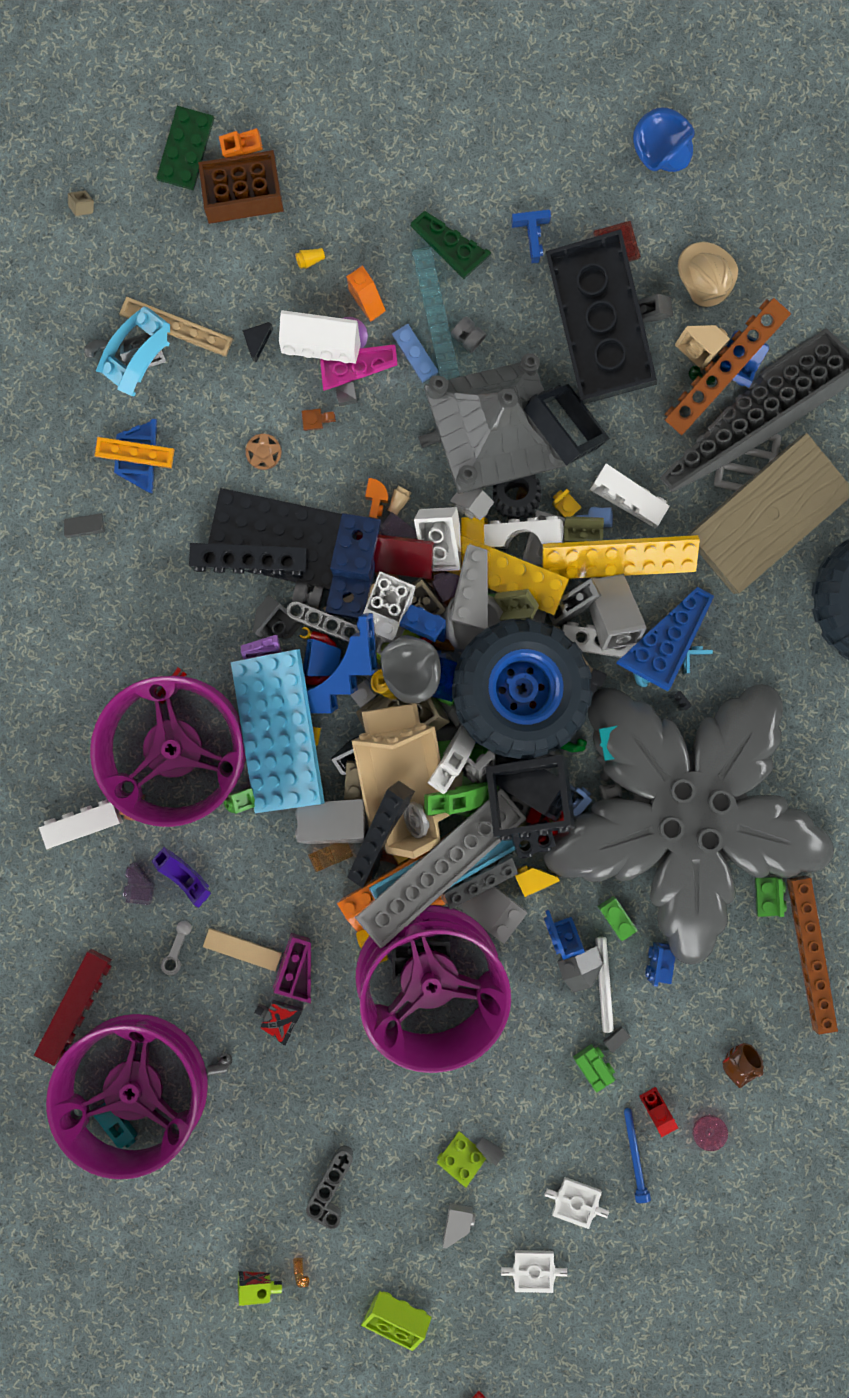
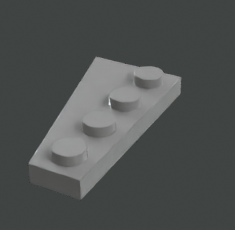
[449,544,488,630]

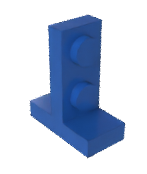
[511,210,551,264]

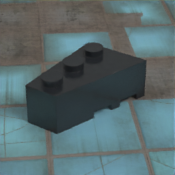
[392,934,450,980]

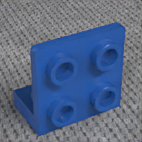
[645,942,675,987]

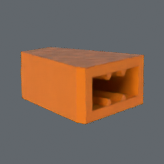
[346,265,386,322]

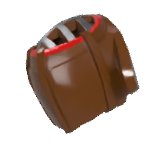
[722,1043,764,1088]

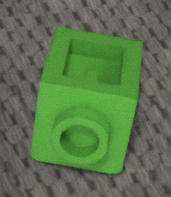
[224,787,255,814]

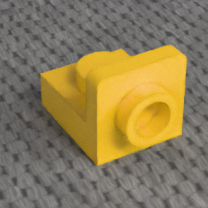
[552,489,581,518]

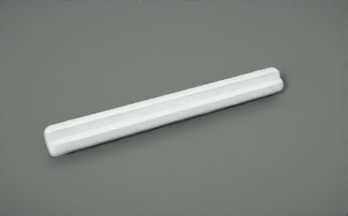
[595,936,614,1033]

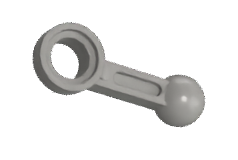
[161,921,192,976]

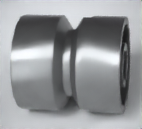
[451,316,487,353]
[292,580,324,610]

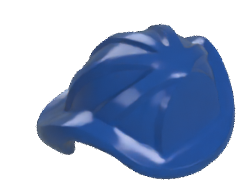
[633,107,695,172]

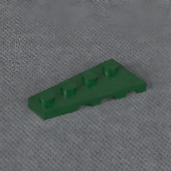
[410,210,491,279]

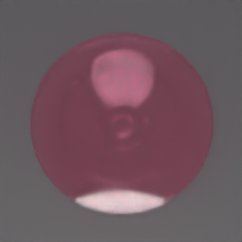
[693,1115,728,1151]

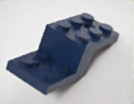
[325,513,381,620]

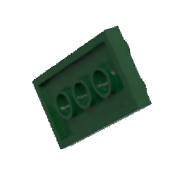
[156,106,215,191]

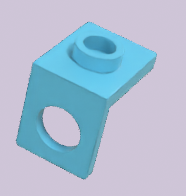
[683,646,713,674]

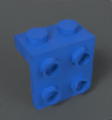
[720,331,769,388]
[400,605,446,642]
[544,910,585,960]

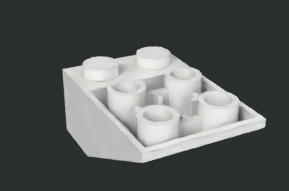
[363,572,416,641]

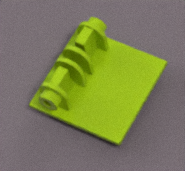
[436,1131,486,1188]

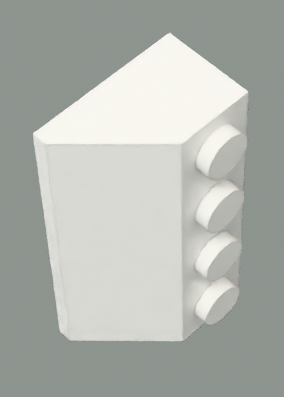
[279,310,361,364]

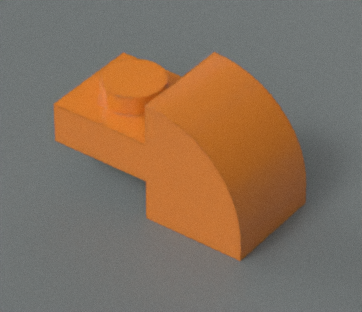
[219,128,263,158]
[365,478,389,519]

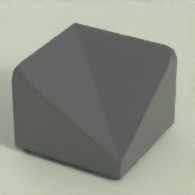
[335,381,358,406]

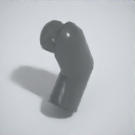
[84,339,109,358]

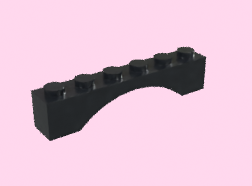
[347,781,415,888]

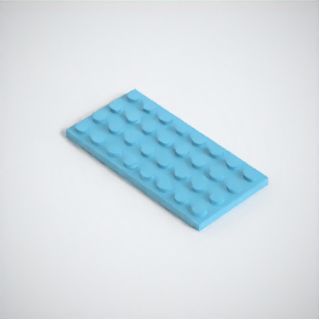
[231,649,325,813]

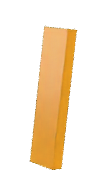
[94,437,175,469]

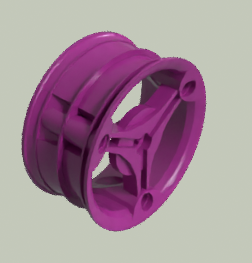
[90,676,246,827]
[355,905,511,1073]
[46,1014,208,1179]

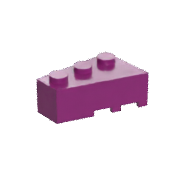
[273,933,311,1004]

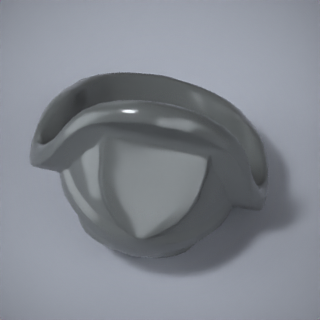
[381,635,441,704]

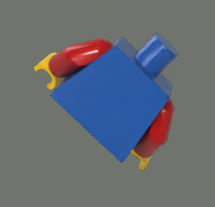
[300,627,343,685]

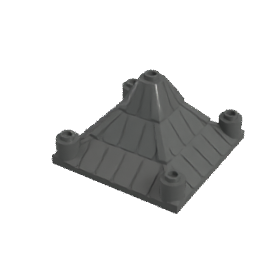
[424,353,568,494]

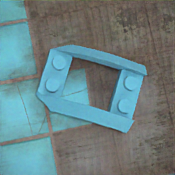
[96,306,170,396]

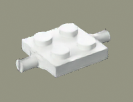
[544,1177,609,1229]
[501,1250,567,1293]

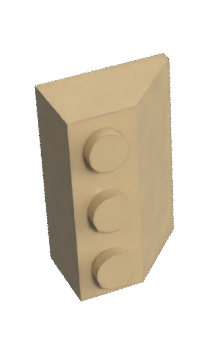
[675,325,730,371]

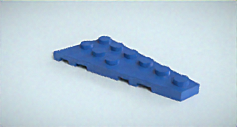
[616,587,714,691]

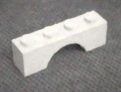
[484,516,564,549]

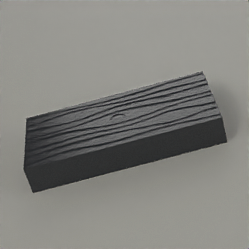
[546,229,657,404]

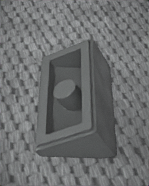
[64,513,105,538]

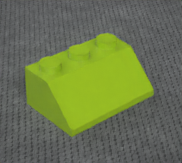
[361,1291,432,1351]

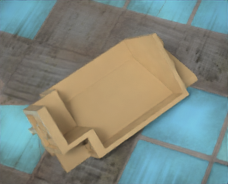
[352,703,450,859]

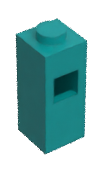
[93,1102,138,1148]

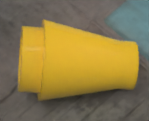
[295,248,325,269]

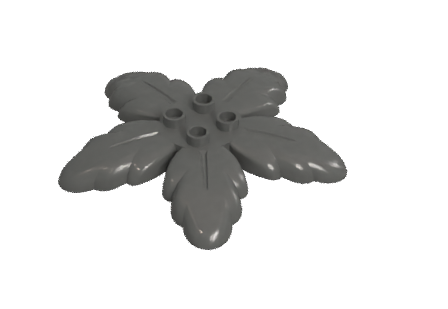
[544,684,834,965]

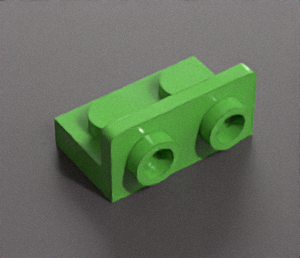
[755,877,787,917]

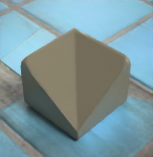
[68,191,94,216]

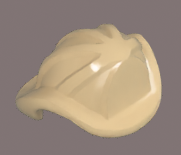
[678,242,738,307]

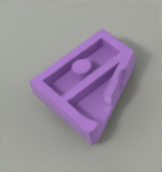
[241,635,282,660]

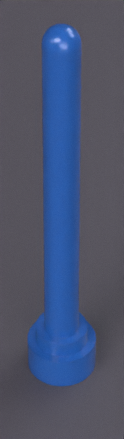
[624,1108,651,1203]

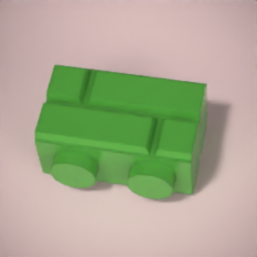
[597,896,638,941]
[573,1044,616,1092]

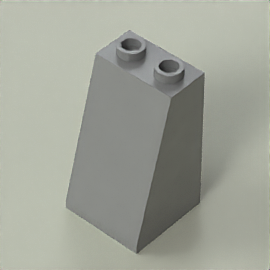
[589,574,646,651]
[295,799,369,844]

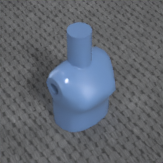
[576,507,613,528]

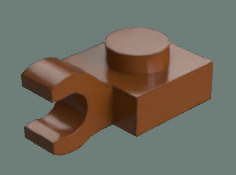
[302,409,336,431]

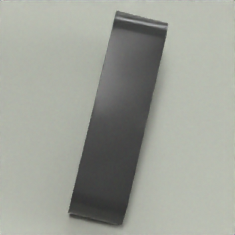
[306,1146,353,1229]

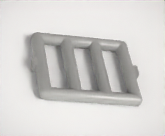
[713,430,781,491]

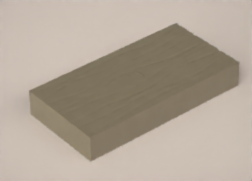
[685,433,849,594]

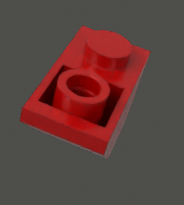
[639,1087,678,1137]

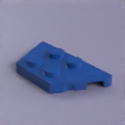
[114,419,157,494]

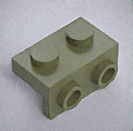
[564,516,604,543]
[494,589,539,621]

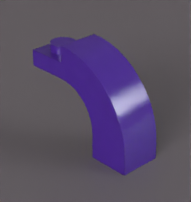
[151,847,211,908]

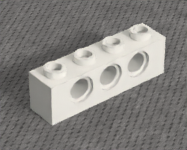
[562,622,636,658]

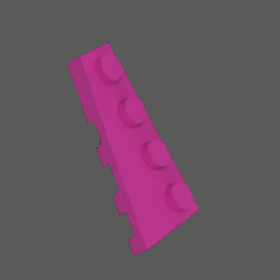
[320,345,398,391]

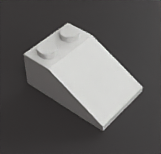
[414,507,462,571]

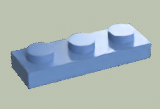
[392,324,438,383]

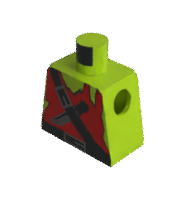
[237,1271,282,1306]

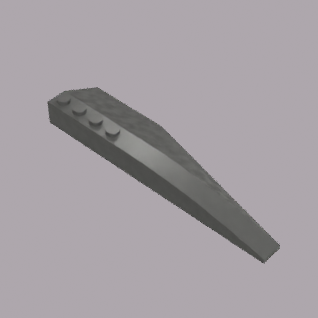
[660,328,849,492]

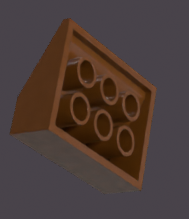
[198,150,284,224]

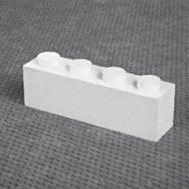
[39,799,123,849]

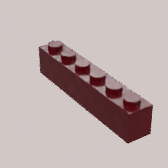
[33,949,112,1066]

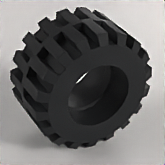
[492,474,541,519]

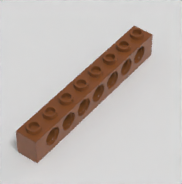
[664,298,791,435]
[787,875,838,1035]

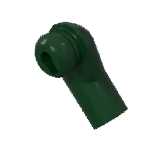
[688,366,715,385]

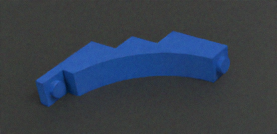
[307,613,378,713]

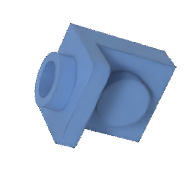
[572,787,592,816]

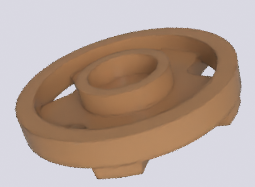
[246,434,282,470]

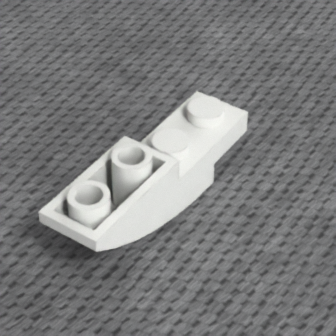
[427,725,476,794]

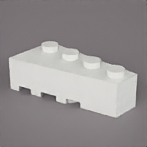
[590,464,670,528]

